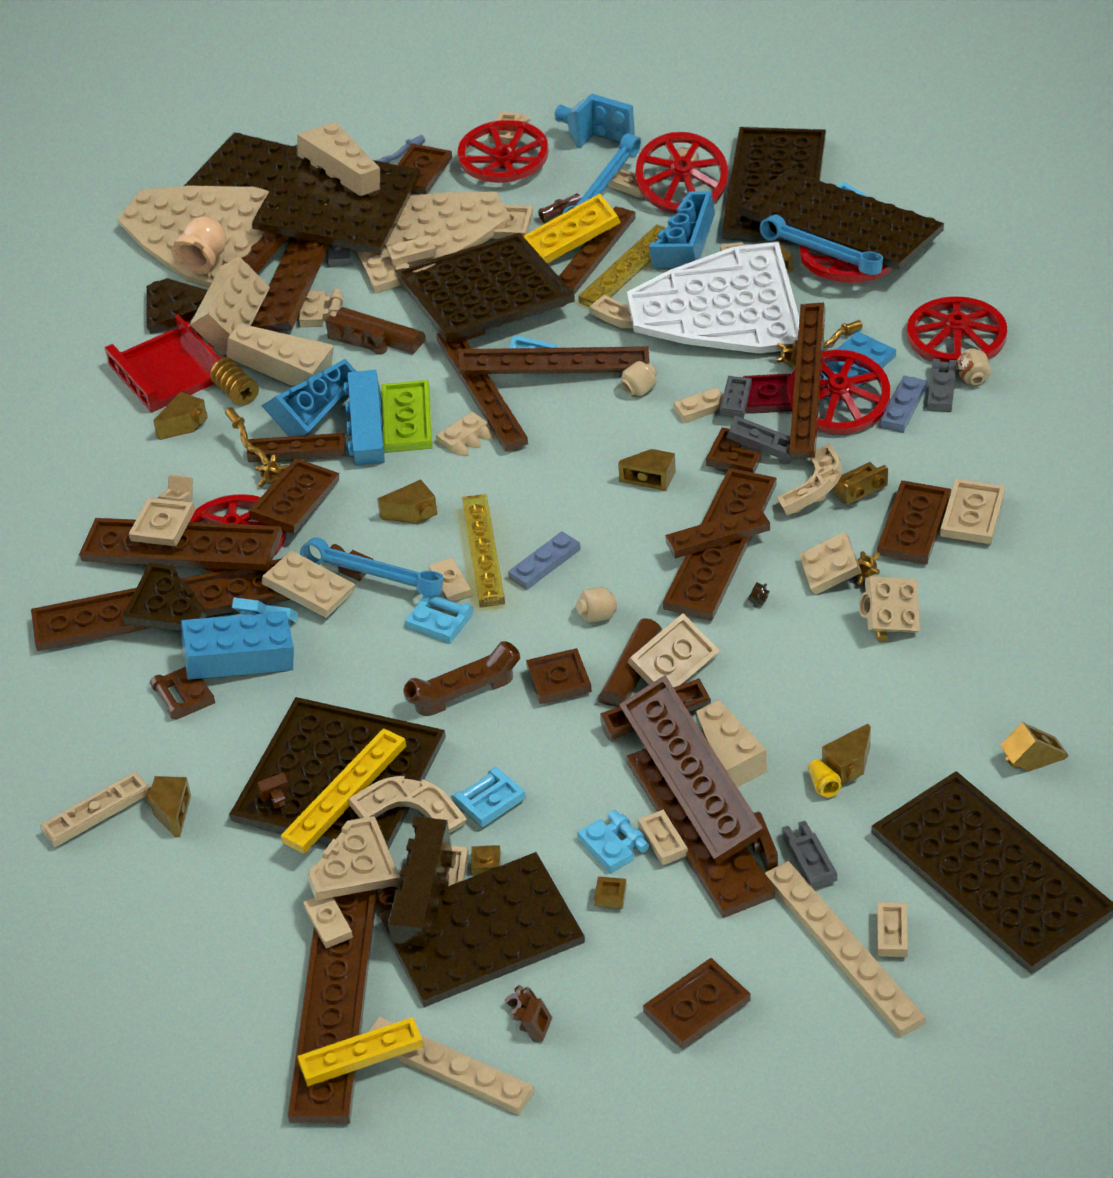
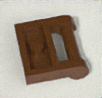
[150,667,215,720]

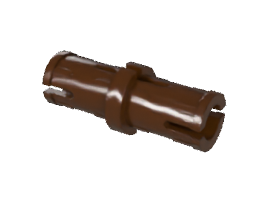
[538,193,581,222]

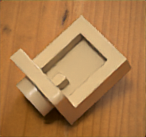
[158,474,193,502]

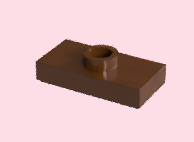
[751,811,778,872]

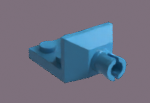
[555,94,635,148]

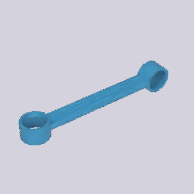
[563,133,641,214]
[760,215,883,275]
[300,537,443,596]

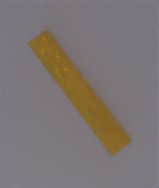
[578,224,666,307]
[462,494,505,608]

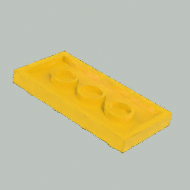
[523,193,620,263]

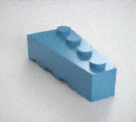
[649,191,715,269]
[262,359,357,436]
[344,370,385,465]

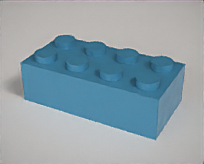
[181,611,294,679]

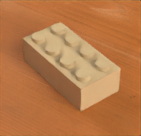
[190,256,270,356]

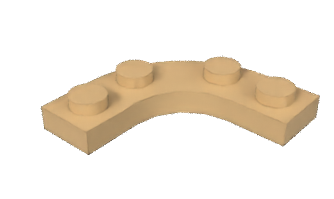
[589,295,633,329]
[777,443,843,516]
[348,776,467,833]

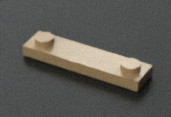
[40,771,149,847]

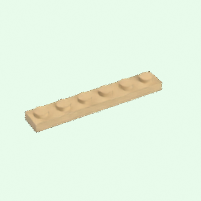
[368,1017,535,1115]

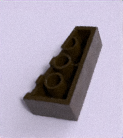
[388,816,456,947]

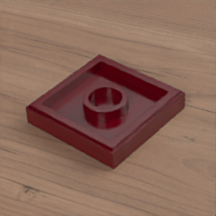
[743,373,792,414]

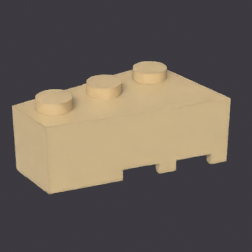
[696,700,767,787]

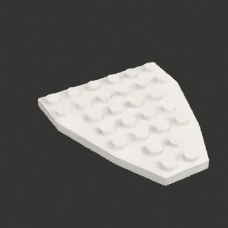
[627,242,799,353]

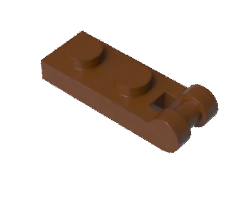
[325,315,387,355]

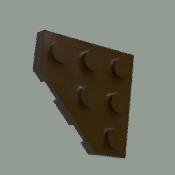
[146,278,208,334]
[122,563,206,631]

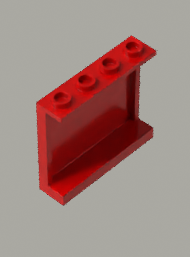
[104,315,222,413]

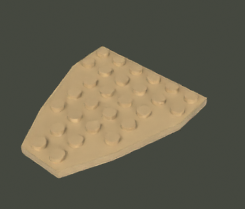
[117,186,269,288]
[355,192,511,293]

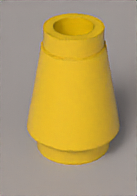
[808,759,841,798]

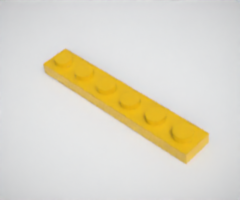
[281,728,406,854]

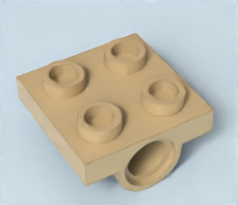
[859,576,920,633]

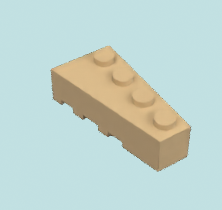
[297,122,380,196]
[227,324,334,387]

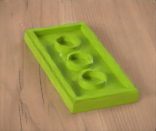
[381,380,433,453]

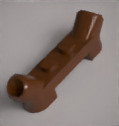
[403,641,521,716]

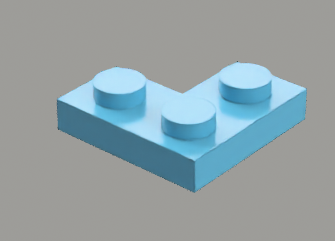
[232,598,298,623]

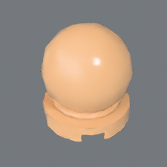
[171,216,227,275]

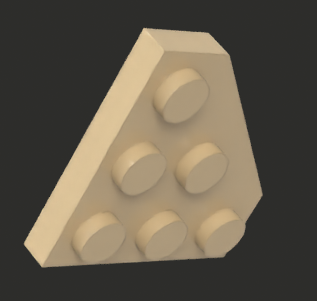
[308,816,400,900]

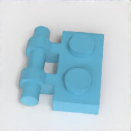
[577,810,650,874]

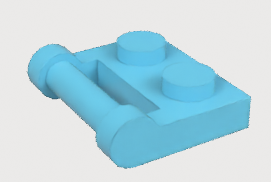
[405,595,474,644]
[451,767,526,828]

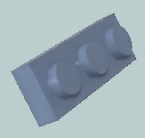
[880,375,927,433]
[508,531,581,590]

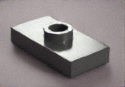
[327,245,351,267]
[720,376,752,419]

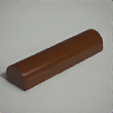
[335,307,426,354]
[599,618,662,707]
[600,678,711,740]

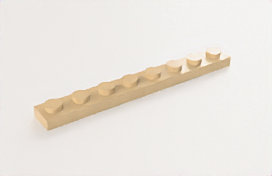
[764,861,926,1038]

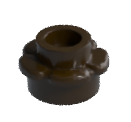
[748,582,770,607]

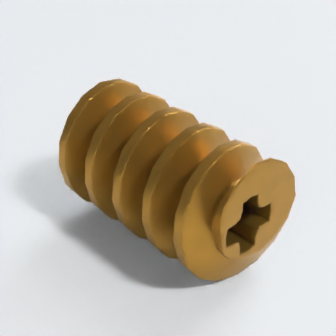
[210,357,259,406]

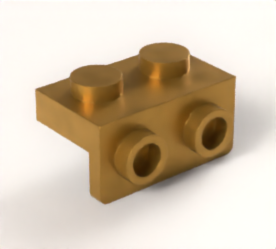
[831,462,888,505]

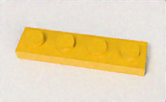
[297,1017,424,1086]

